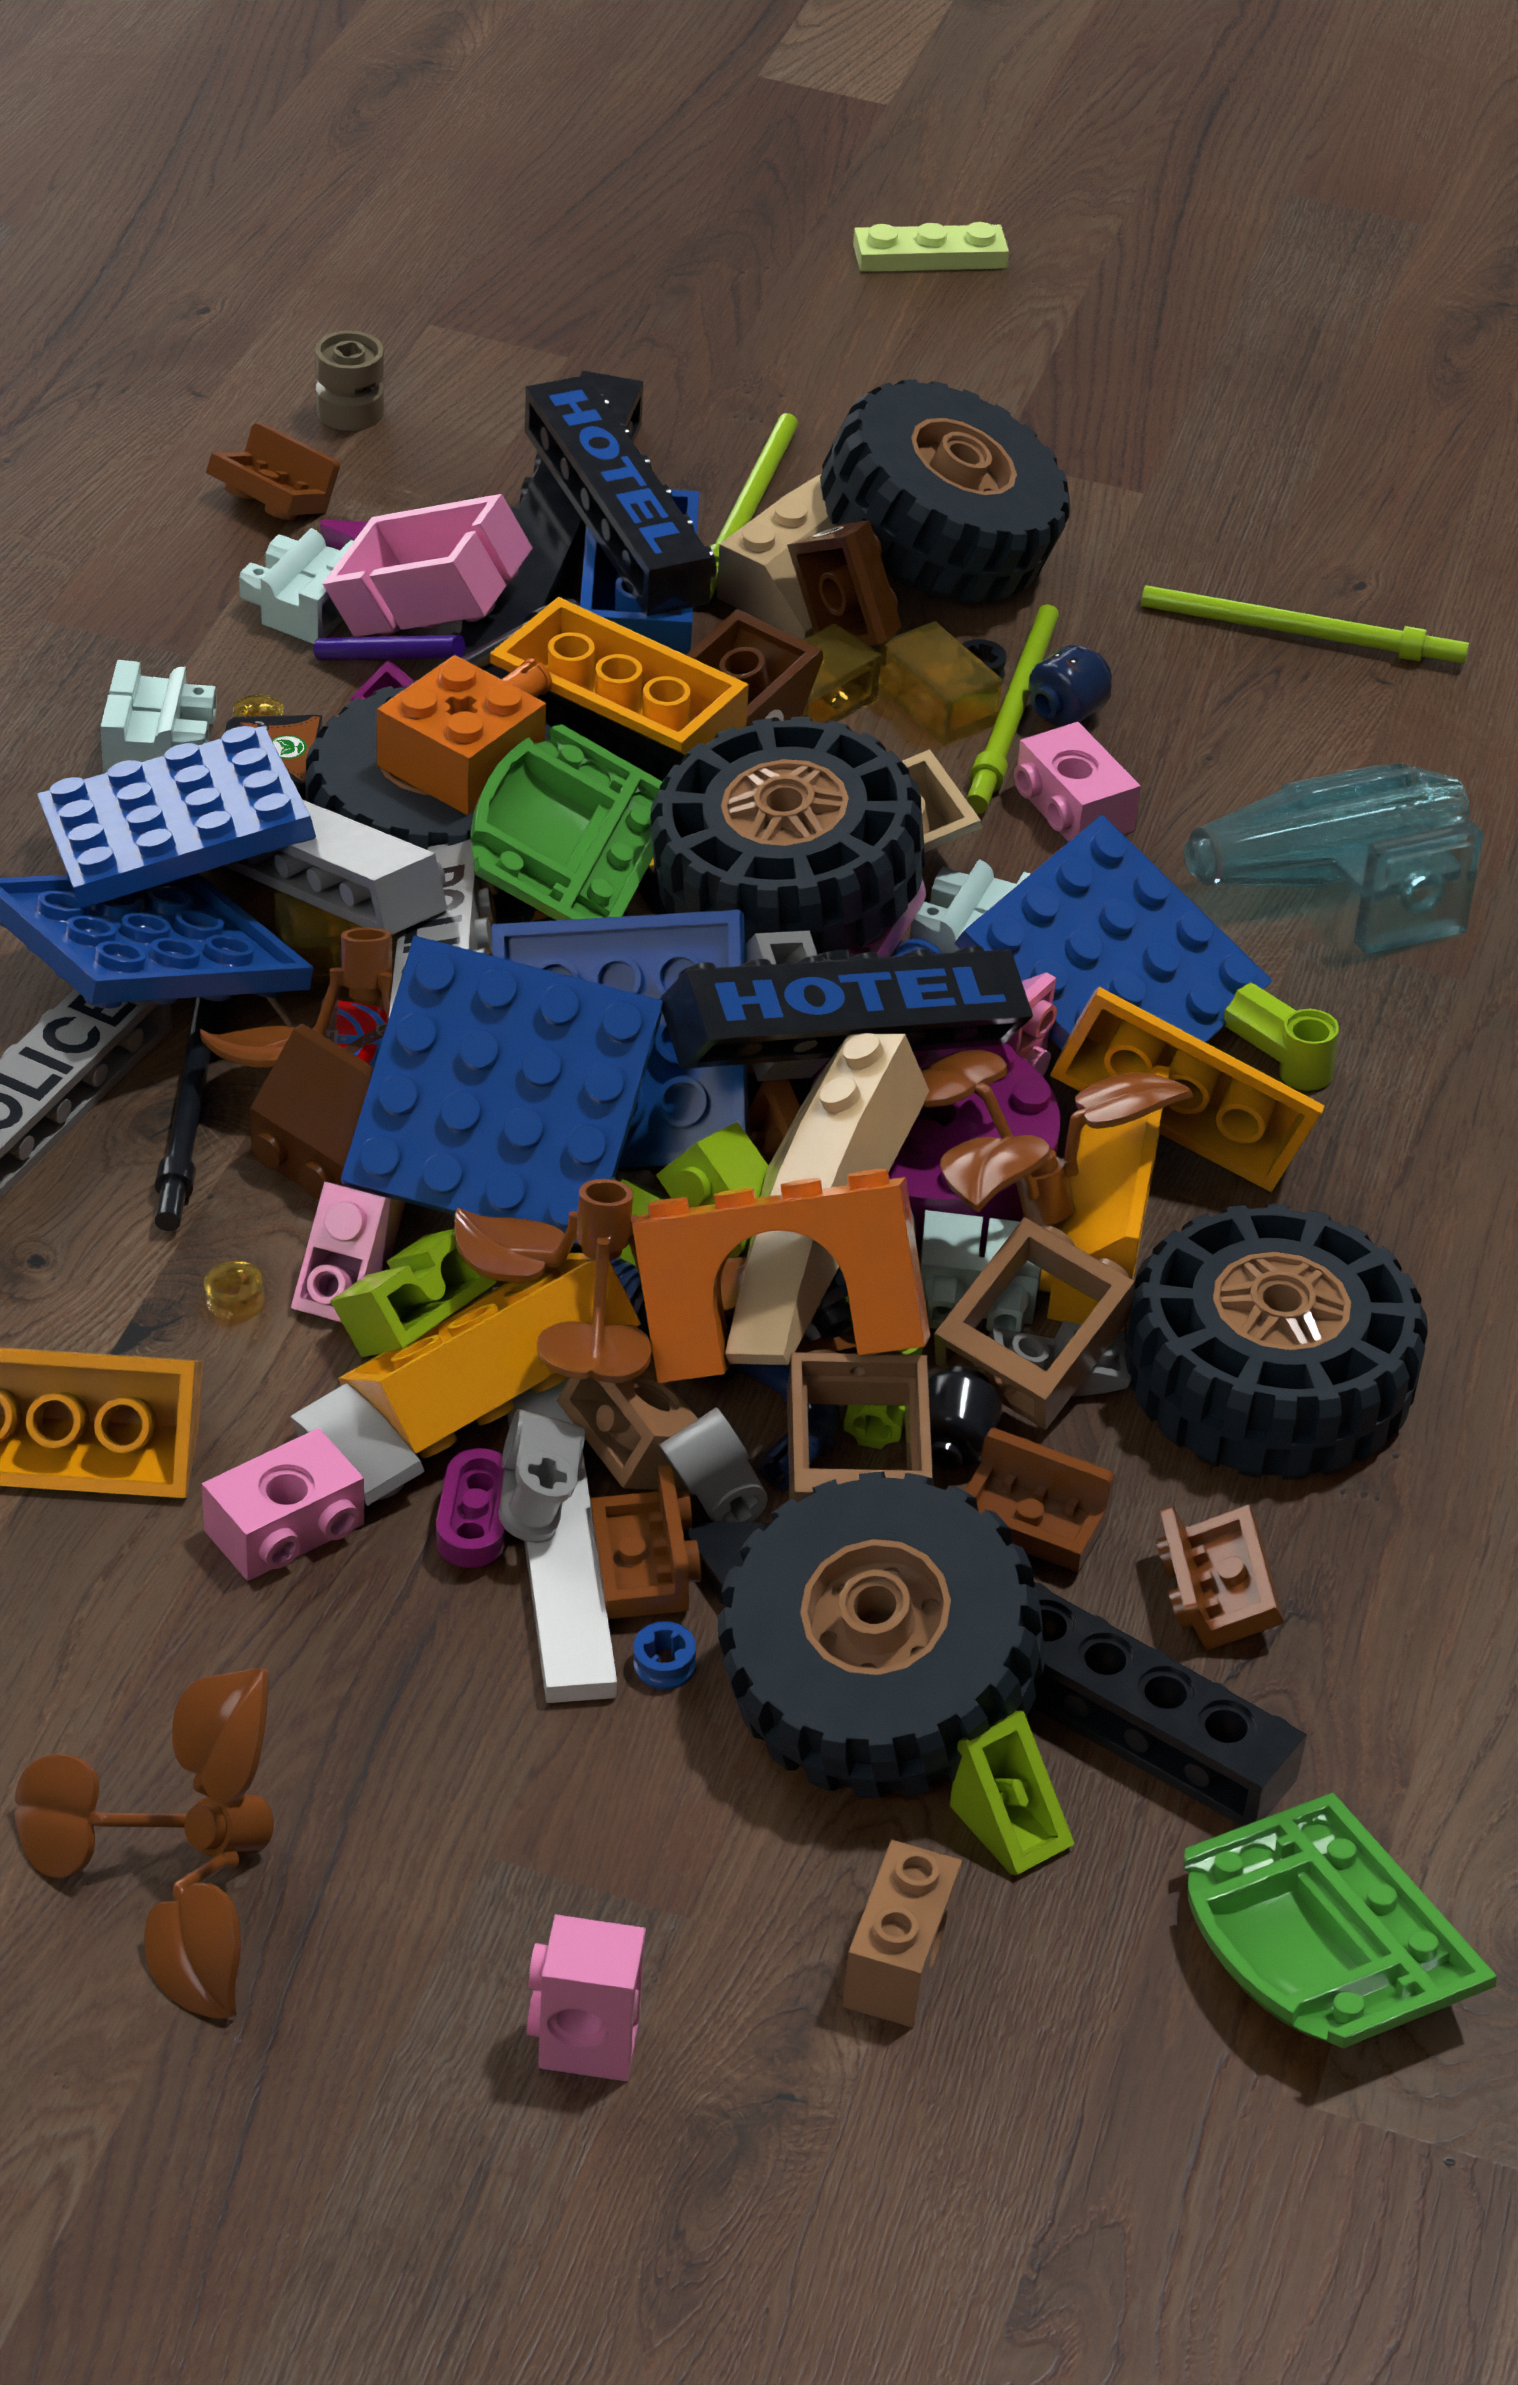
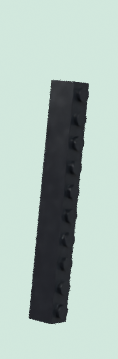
[436,370,644,679]

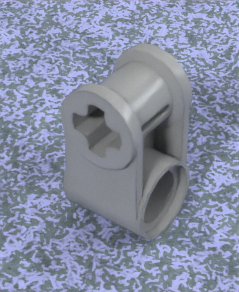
[659,1407,768,1522]
[498,1409,585,1542]

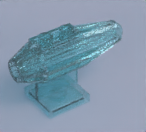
[1184,763,1484,954]

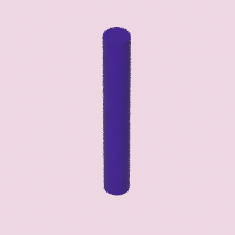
[313,635,465,661]

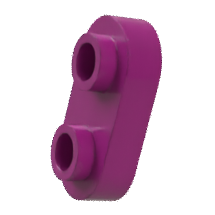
[436,1448,507,1568]

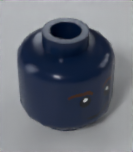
[1028,644,1112,727]

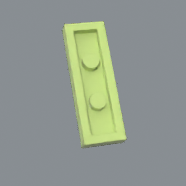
[853,222,1009,272]

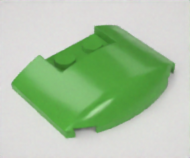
[471,724,662,920]
[1184,1792,1497,2048]

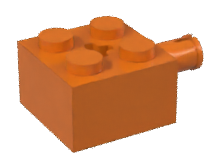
[377,655,552,816]

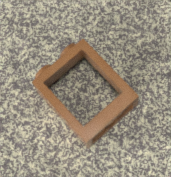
[934,1217,1135,1430]
[787,1349,932,1503]

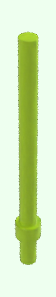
[709,413,798,601]
[1141,585,1469,664]
[966,604,1059,814]

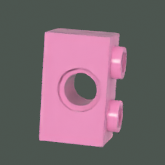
[1014,722,1141,842]
[202,1428,364,1581]
[526,1914,646,2082]

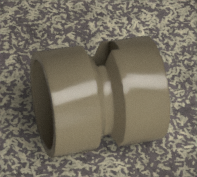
[315,330,384,431]

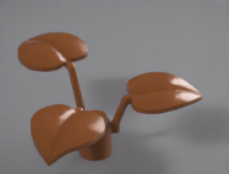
[200,928,393,1067]
[920,1050,1194,1226]
[454,1179,747,1383]
[15,1668,274,2019]

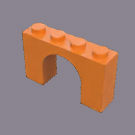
[632,1169,930,1383]

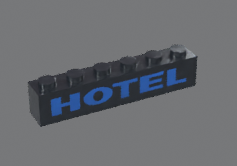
[524,375,717,616]
[659,946,1033,1069]

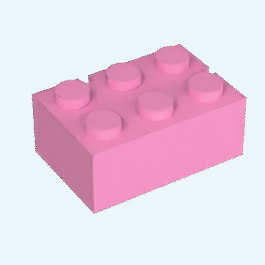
[322,494,532,637]

